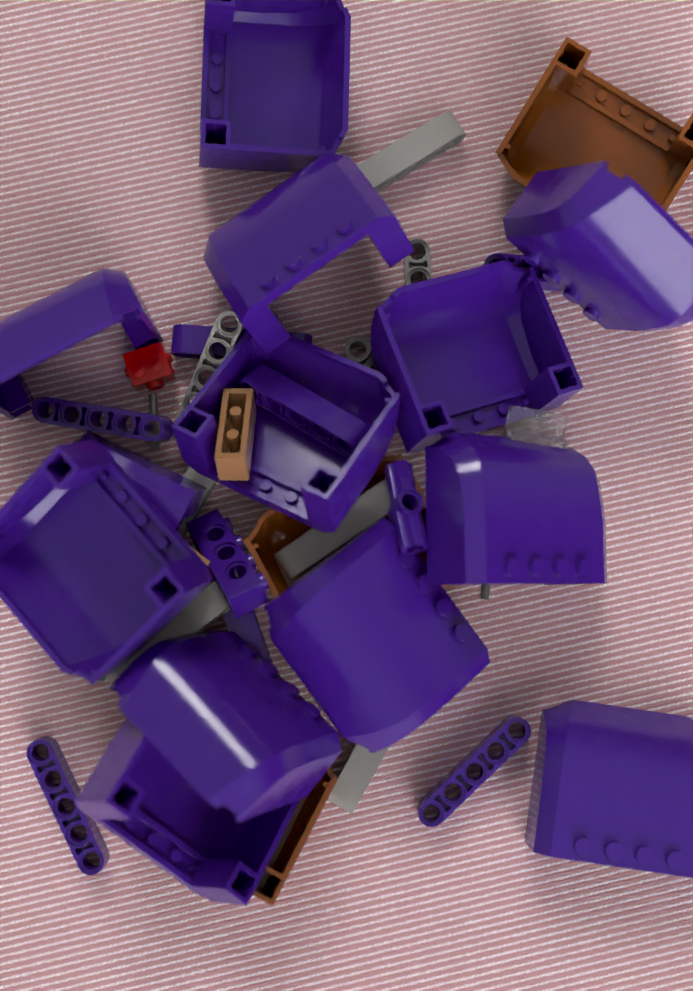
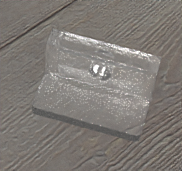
[504,405,569,449]

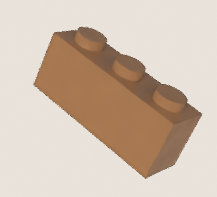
[215,388,256,480]

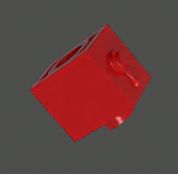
[122,342,175,391]

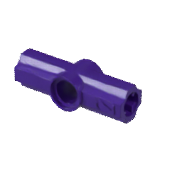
[384,460,428,555]

